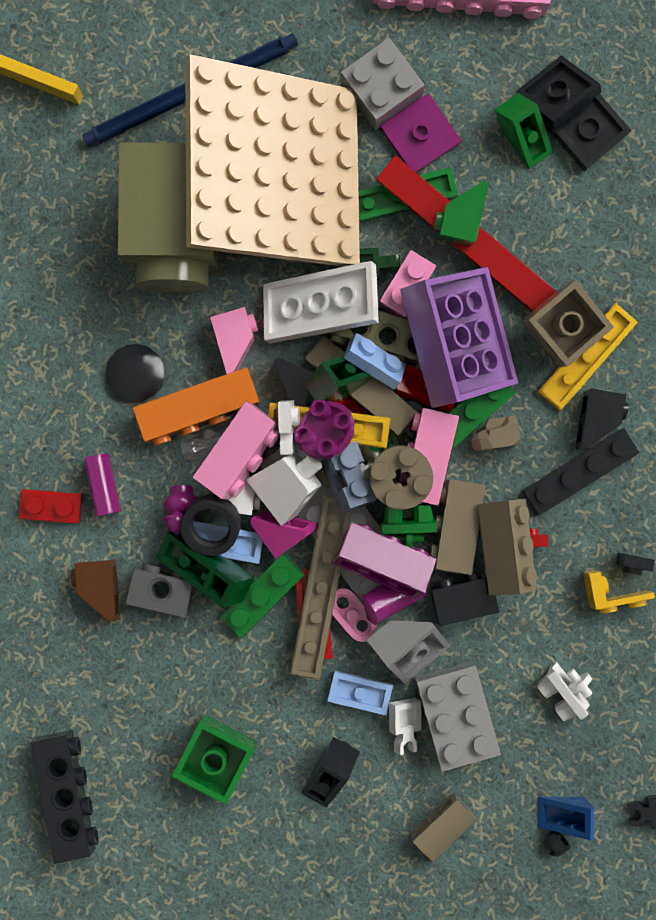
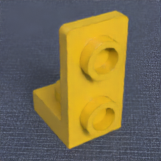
[583,570,655,614]

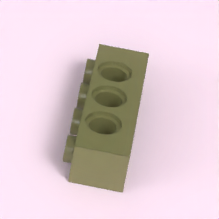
[326,310,421,369]

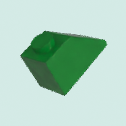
[494,93,553,169]
[433,180,489,246]

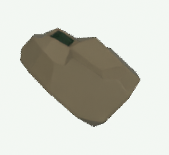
[471,415,520,452]

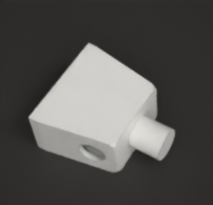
[246,452,322,526]

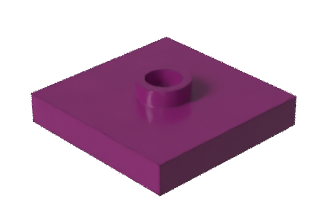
[380,93,462,173]

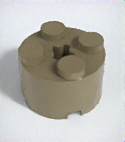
[370,445,433,509]

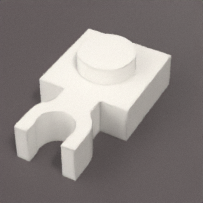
[278,400,300,455]
[389,698,421,755]

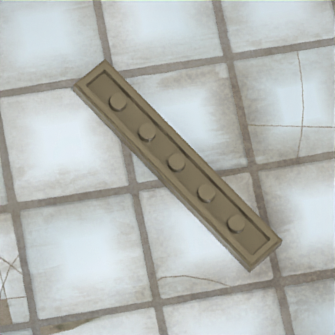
[290,495,352,680]

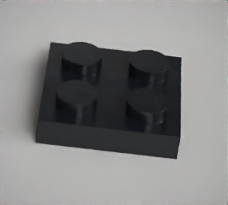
[516,55,601,129]
[546,94,632,172]

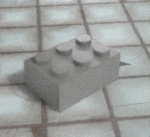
[414,661,501,772]

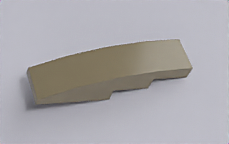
[305,336,418,437]

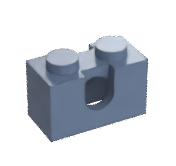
[321,441,378,515]

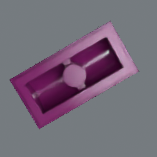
[84,453,121,517]
[362,585,427,625]

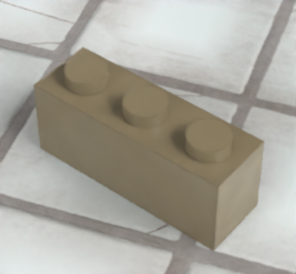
[429,479,485,575]
[478,499,537,596]

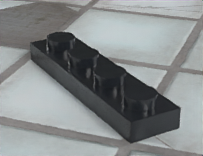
[522,428,640,516]

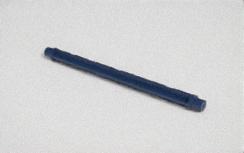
[82,33,298,147]

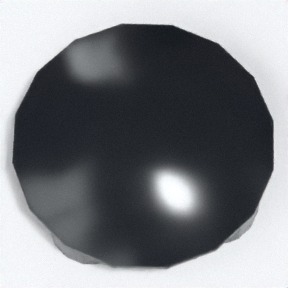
[106,344,165,403]

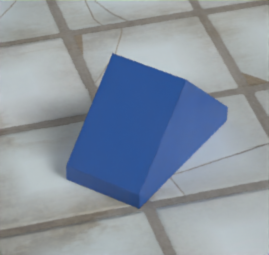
[538,796,594,840]

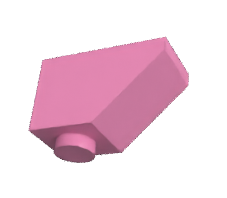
[210,307,258,374]

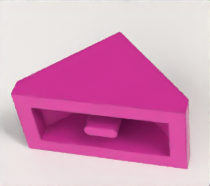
[250,510,318,559]

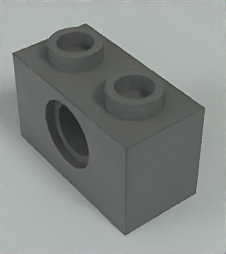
[126,563,195,618]

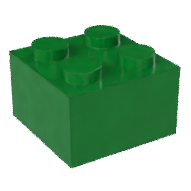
[172,714,257,805]

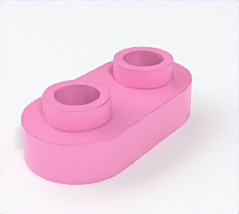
[332,588,377,642]

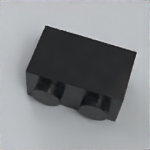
[429,571,500,626]

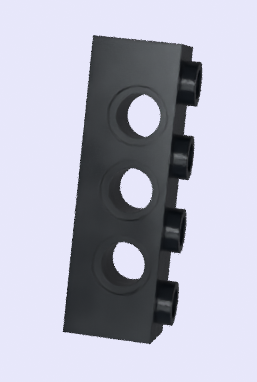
[30,730,99,864]

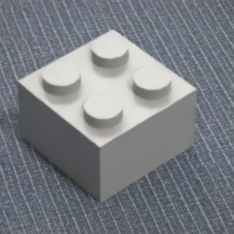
[341,38,425,131]

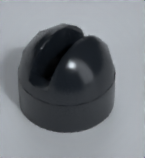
[543,830,571,857]

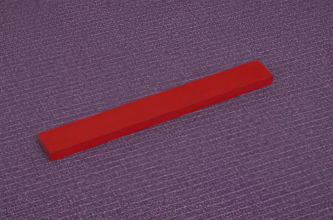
[376,155,556,312]

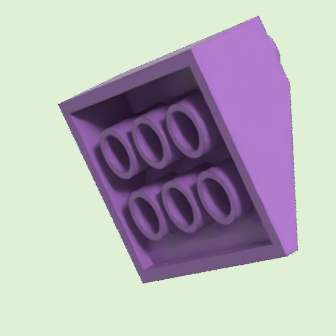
[400,267,518,408]

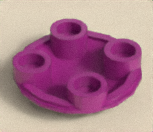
[294,399,354,460]

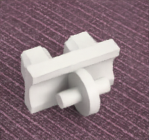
[537,661,592,721]

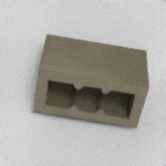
[411,793,479,861]

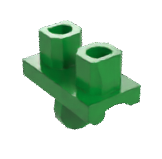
[380,502,437,548]

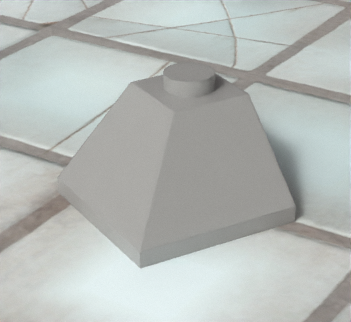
[367,620,450,684]

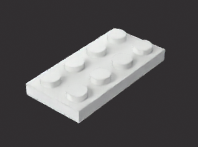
[263,261,379,344]

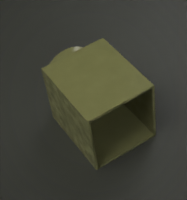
[118,143,222,294]

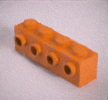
[133,367,261,446]

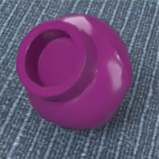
[163,485,200,534]

